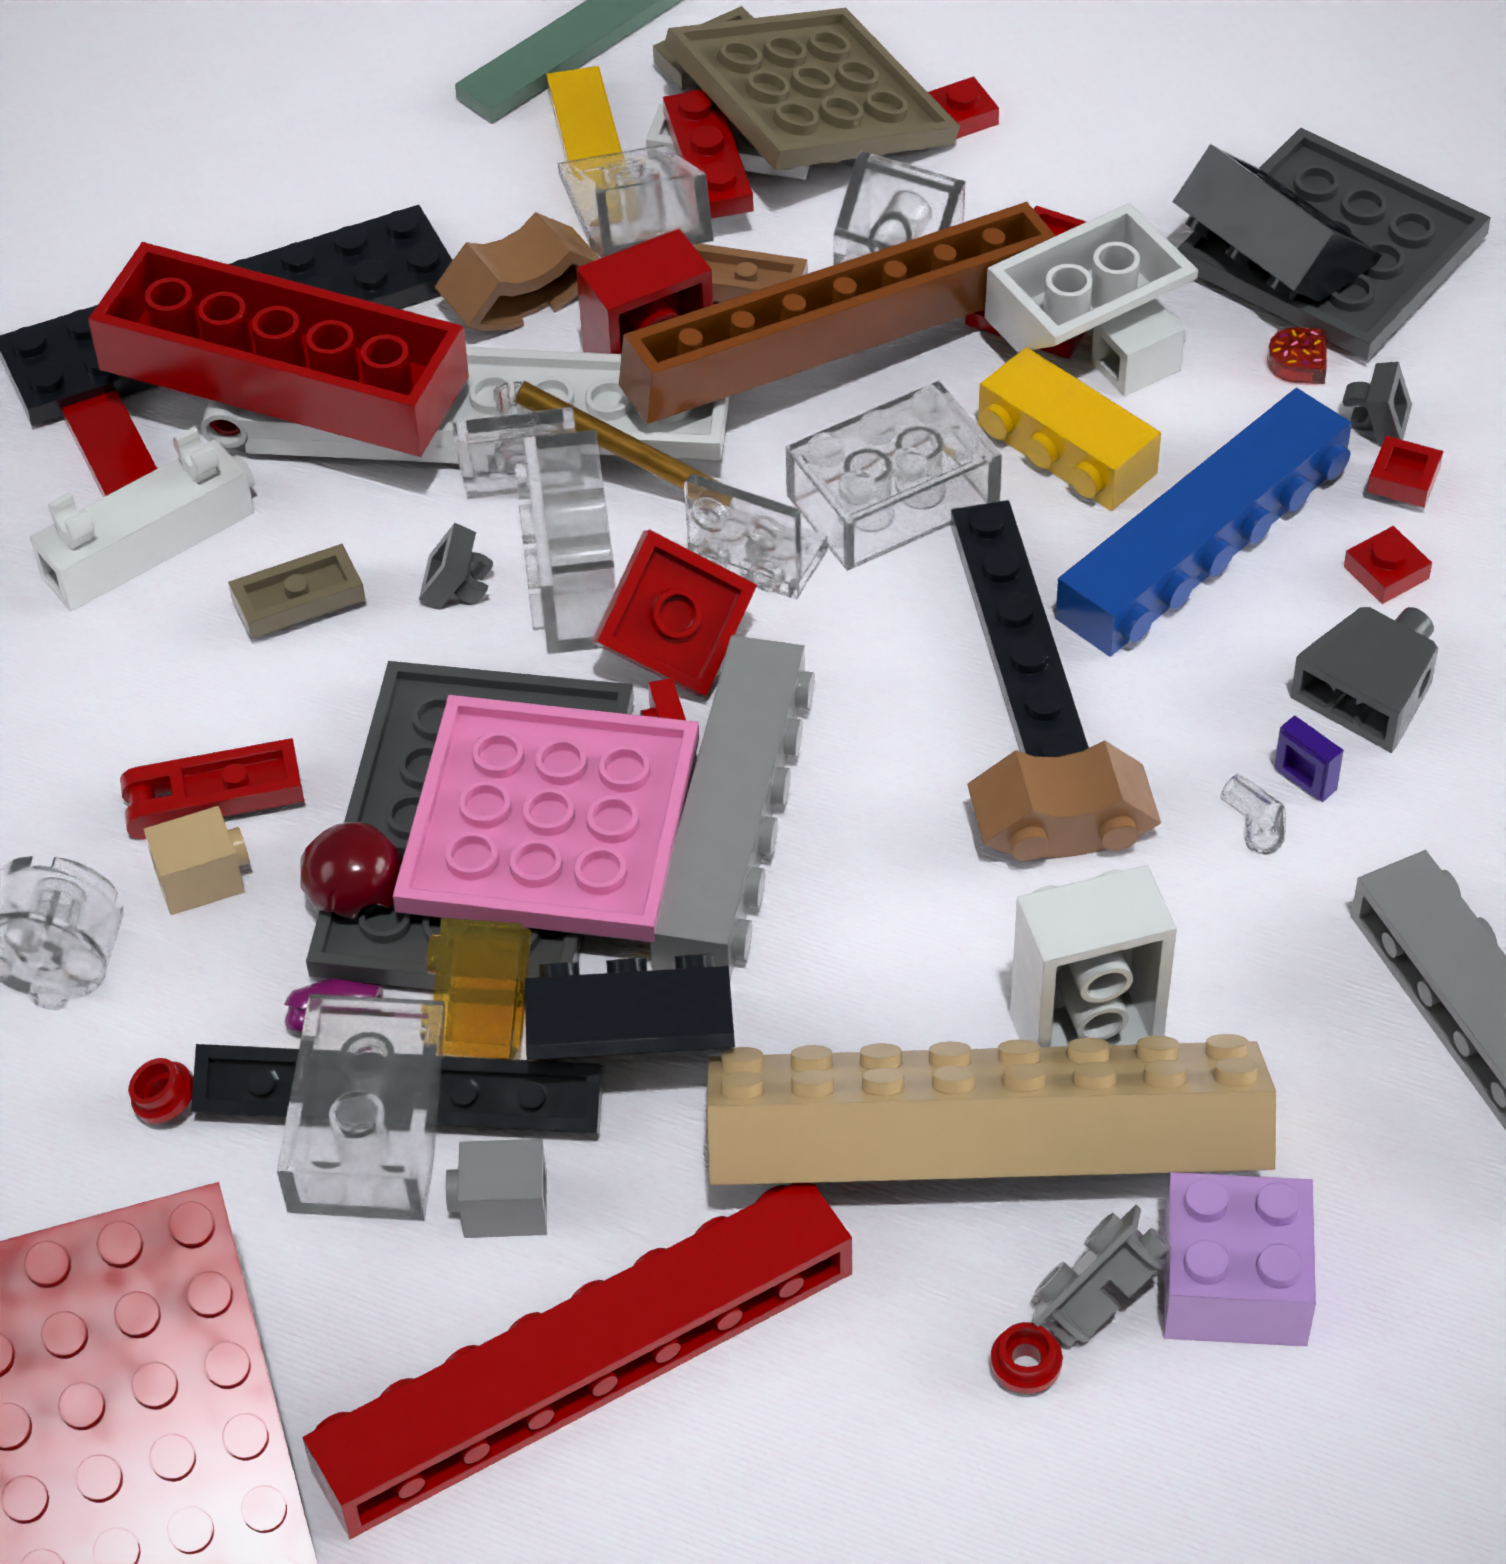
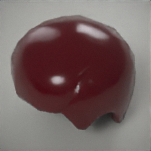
[300,822,403,919]

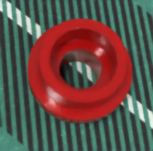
[128,1058,193,1124]
[990,1322,1063,1394]

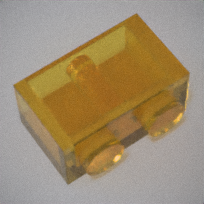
[420,918,532,1060]

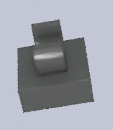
[1342,362,1412,447]
[419,523,493,609]

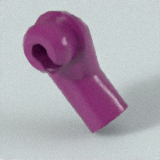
[284,978,383,1033]

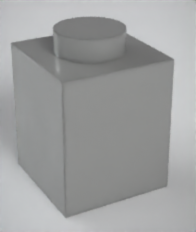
[446,1139,547,1238]

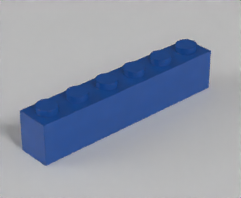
[1055,387,1352,657]

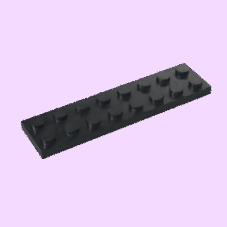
[0,204,453,426]

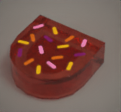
[1267,327,1327,384]

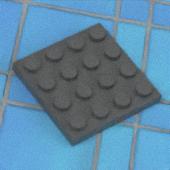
[1177,127,1491,361]

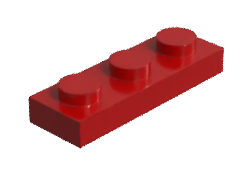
[662,90,754,221]

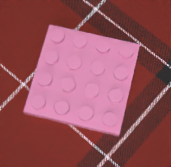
[392,695,699,942]

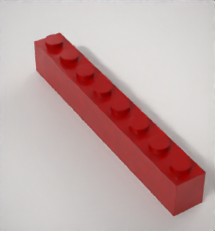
[302,1183,852,1539]

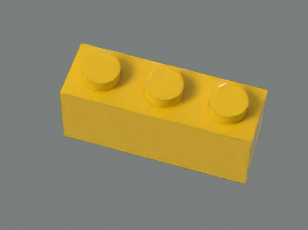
[978,347,1161,512]

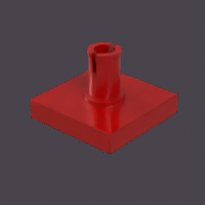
[591,529,757,697]

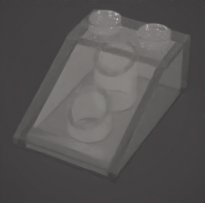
[557,145,714,258]
[277,994,446,1221]

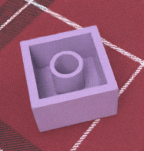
[1164,1172,1316,1347]

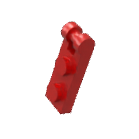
[120,738,305,839]

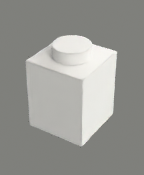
[1091,299,1186,397]

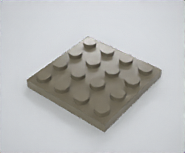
[664,7,960,170]

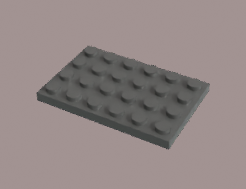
[306,661,634,1000]

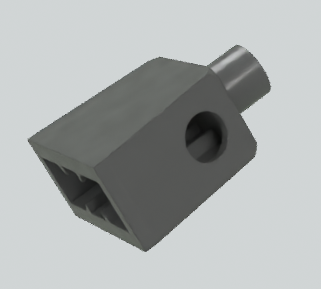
[1290,607,1439,753]

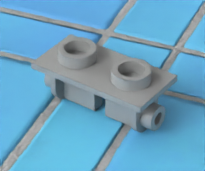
[1033,1205,1171,1347]

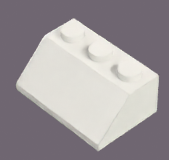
[985,202,1198,352]

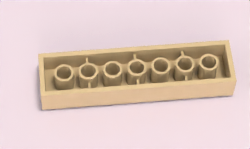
[707,1034,1276,1185]

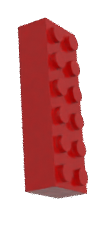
[88,242,469,457]

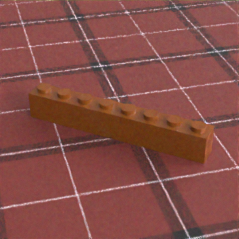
[618,202,1055,424]

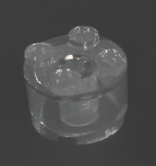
[0,856,124,1010]

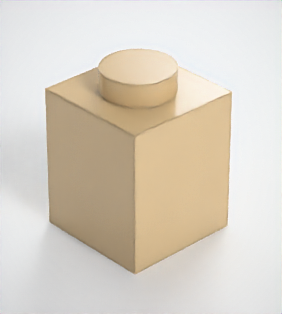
[144,806,250,916]

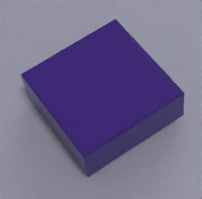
[1274,715,1344,802]

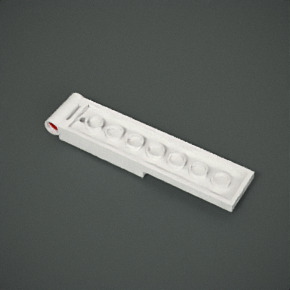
[201,347,729,465]

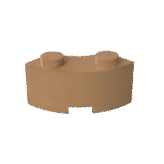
[434,212,600,331]
[967,740,1161,861]

